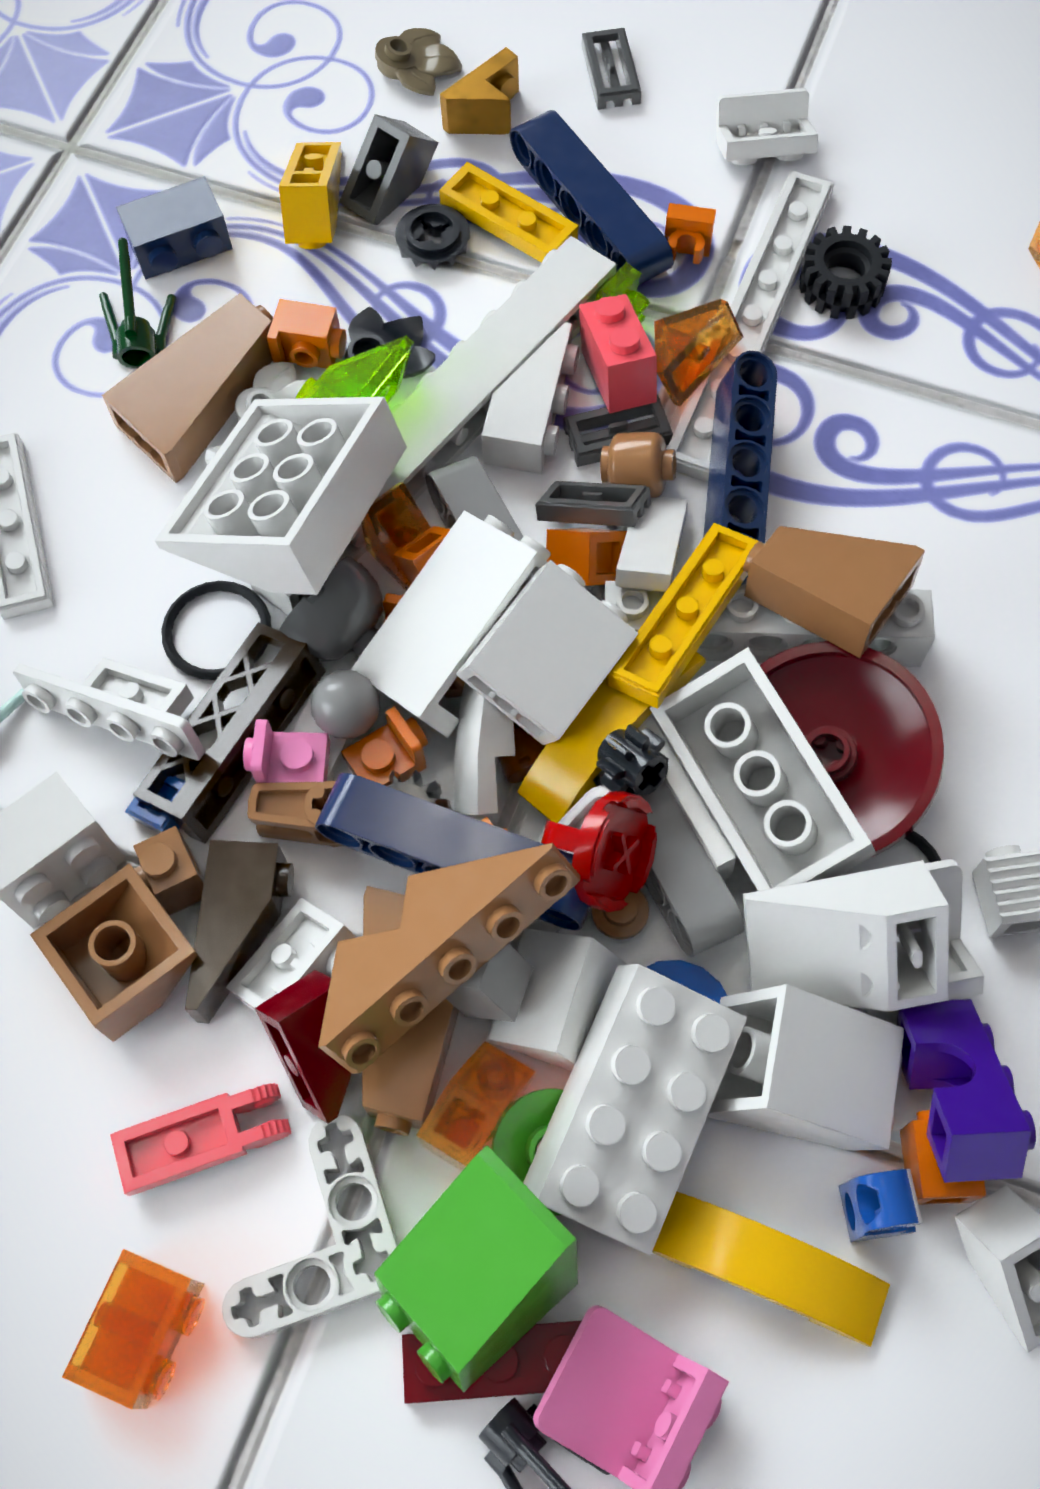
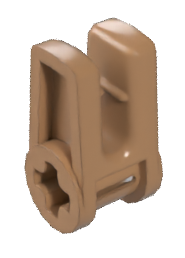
[247,780,343,847]

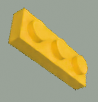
[439,162,579,263]

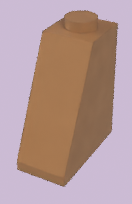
[743,526,925,658]

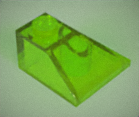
[295,336,414,404]

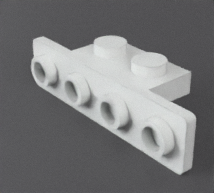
[12,657,206,761]

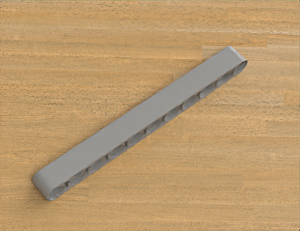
[425,456,745,957]

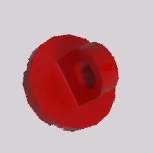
[541,791,657,912]

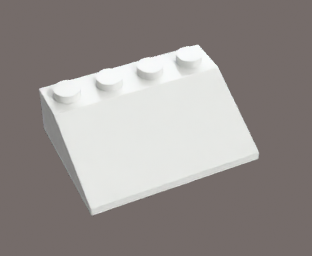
[154,397,407,595]

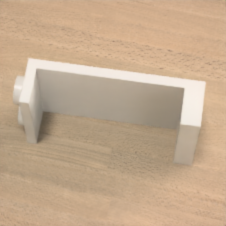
[351,510,551,738]

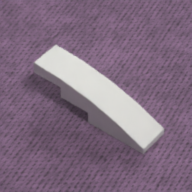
[454,587,523,815]

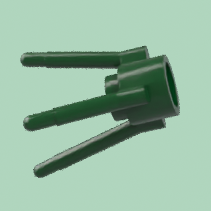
[99,237,176,369]

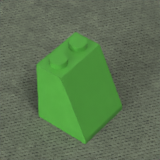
[374,1145,578,1393]

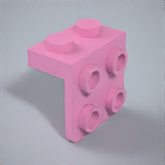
[533,1305,729,1489]

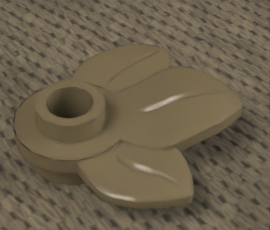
[374,28,462,96]

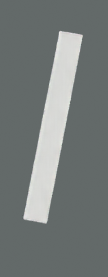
[667,170,834,483]

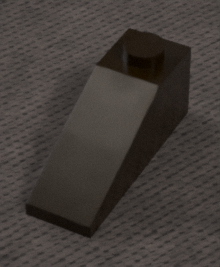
[185,840,294,1024]

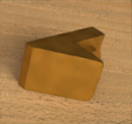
[440,47,519,135]

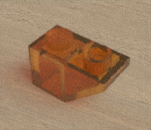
[416,1041,536,1171]

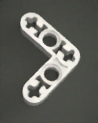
[221,1114,398,1339]

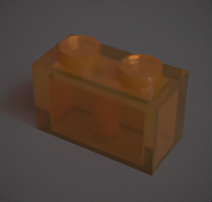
[62,1249,205,1409]

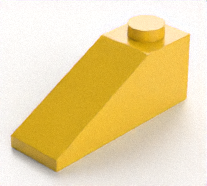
[279,142,342,249]

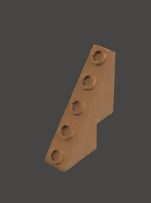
[318,843,580,1074]

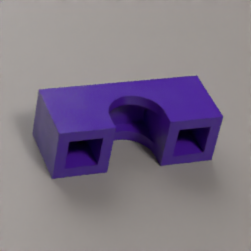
[897,999,1036,1183]

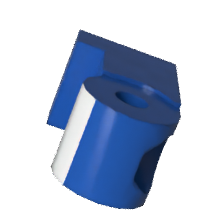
[838,1169,923,1243]

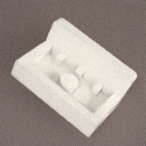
[716,88,819,165]

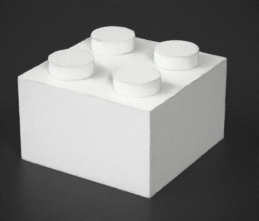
[0,771,126,929]

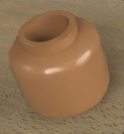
[600,432,677,498]

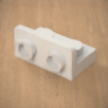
[226,898,356,1012]

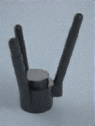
[478,1397,610,1489]

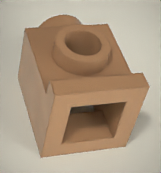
[133,826,204,916]

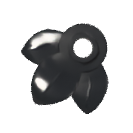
[344,307,435,381]

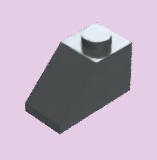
[339,114,439,225]

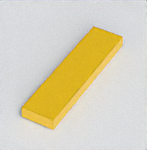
[608,523,758,709]

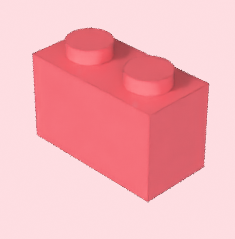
[579,294,657,414]

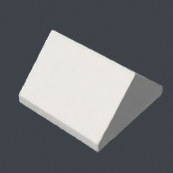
[486,929,628,1071]

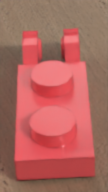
[110,1083,291,1196]

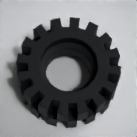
[799,225,892,320]

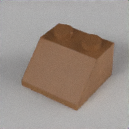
[30,863,198,1042]

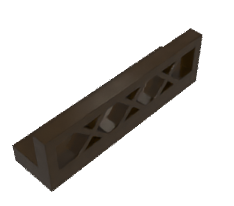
[133,622,326,844]

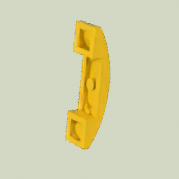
[517,652,706,823]
[652,1191,890,1347]

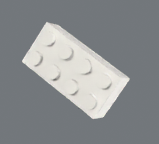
[650,647,876,891]
[523,964,747,1256]

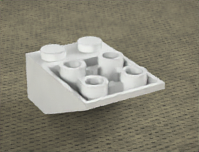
[743,860,949,1012]

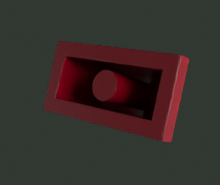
[255,970,352,1124]

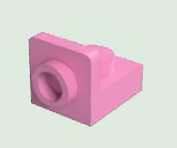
[243,719,331,783]

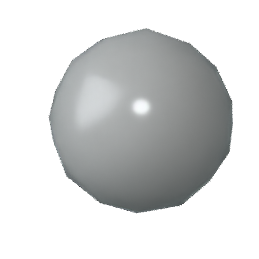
[311,670,380,739]

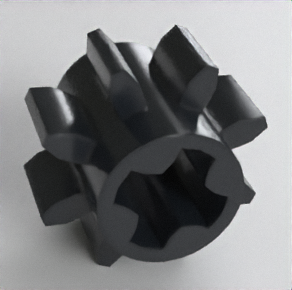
[596,724,669,795]

